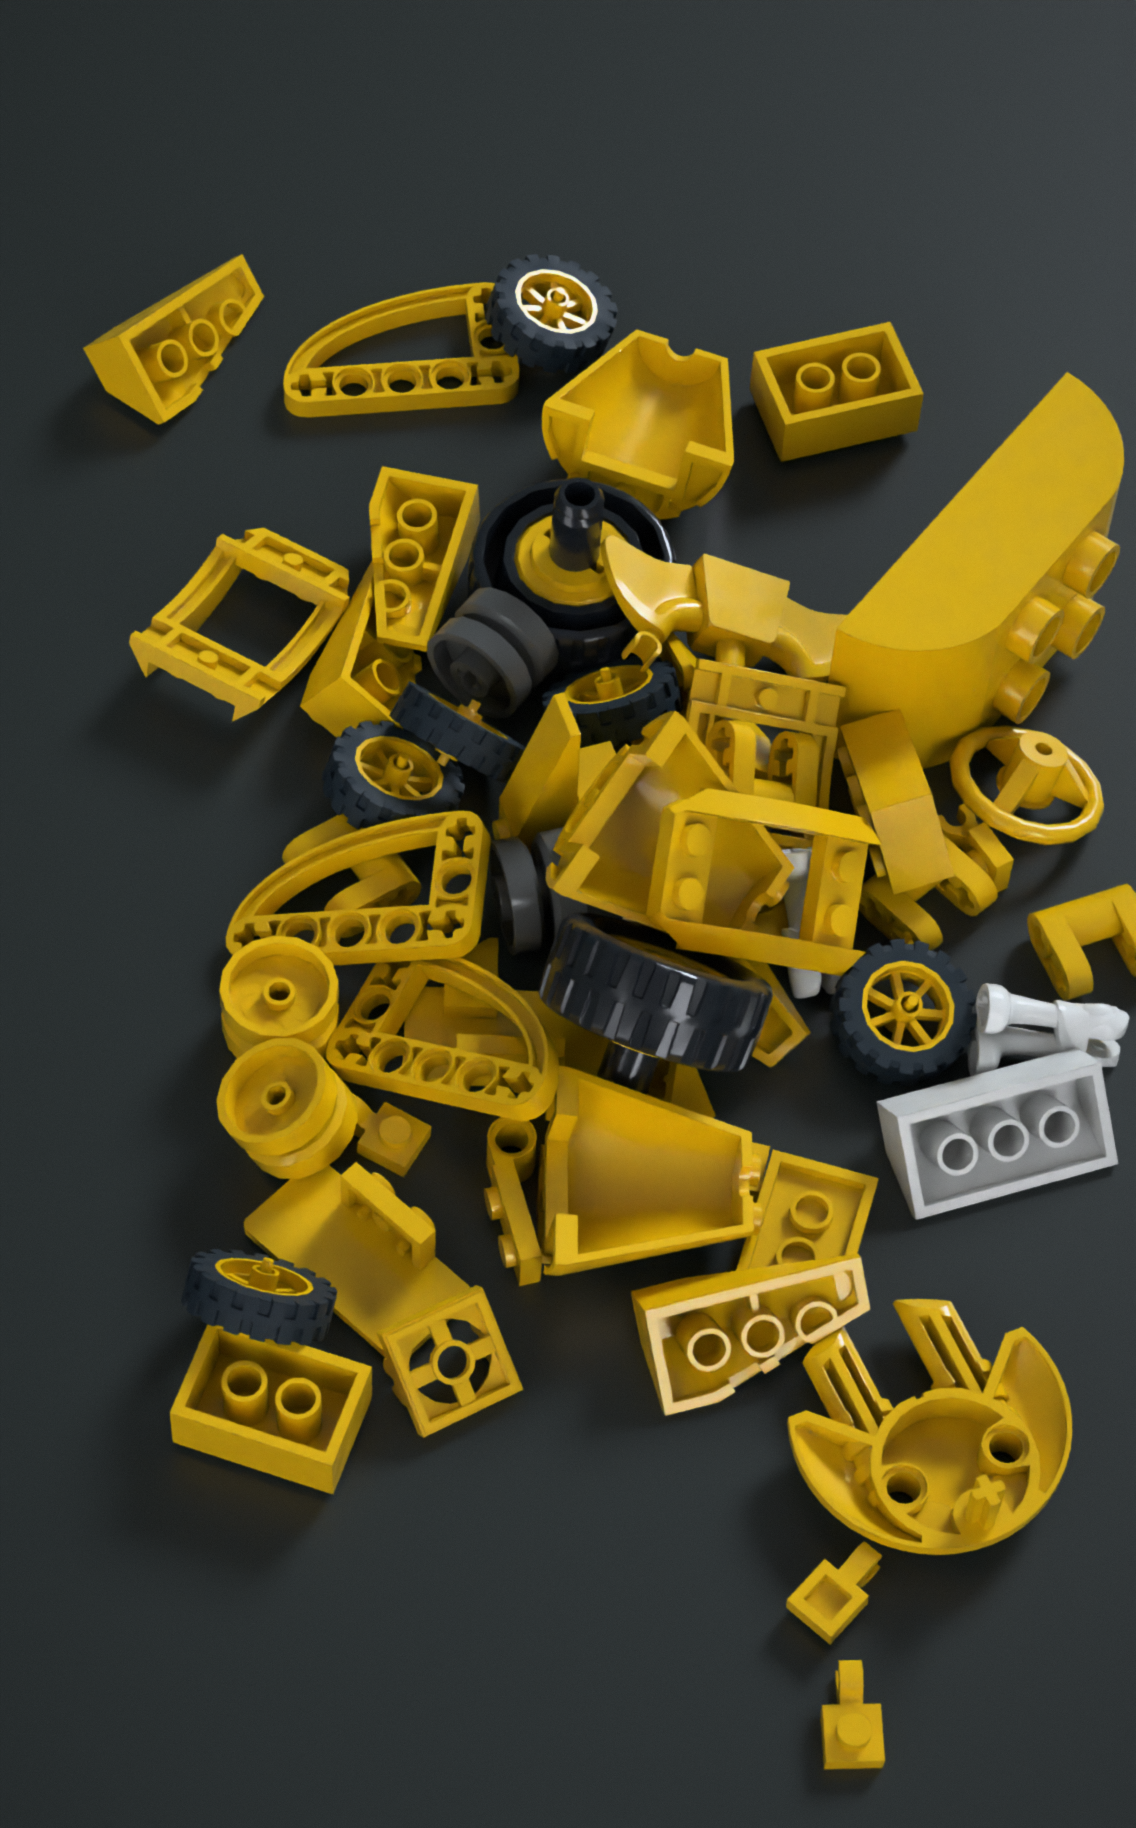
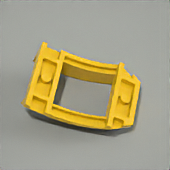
[129,528,350,722]
[686,658,846,850]
[646,788,882,976]

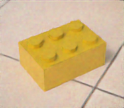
[749,322,924,462]
[836,709,955,895]
[170,1324,372,1494]

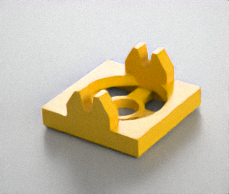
[376,1285,524,1438]

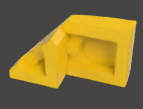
[443,937,498,1019]

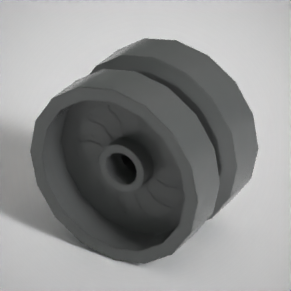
[427,587,559,719]
[489,827,588,955]

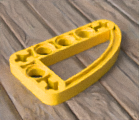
[283,282,520,418]
[226,811,491,966]
[326,942,559,1121]

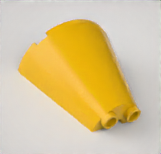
[542,329,734,520]
[546,711,795,932]
[537,1066,762,1276]

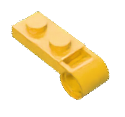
[484,1117,542,1286]

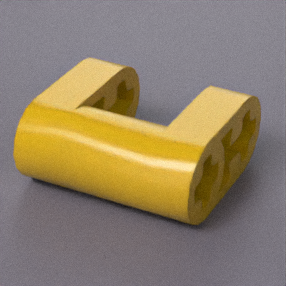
[706,720,819,833]
[282,814,422,938]
[859,835,998,951]
[1027,884,1136,1000]

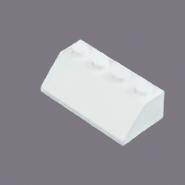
[877,1048,1118,1220]

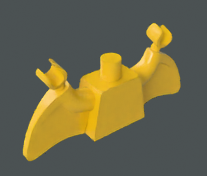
[600,535,848,683]

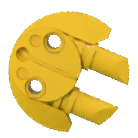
[787,1299,1073,1555]

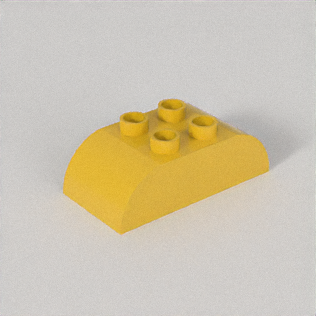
[828,372,1124,769]

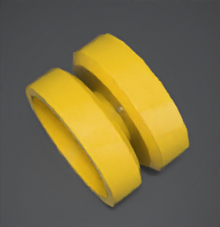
[219,936,339,1059]
[216,1038,358,1179]

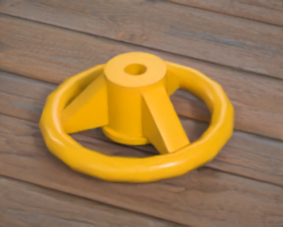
[949,725,1104,845]

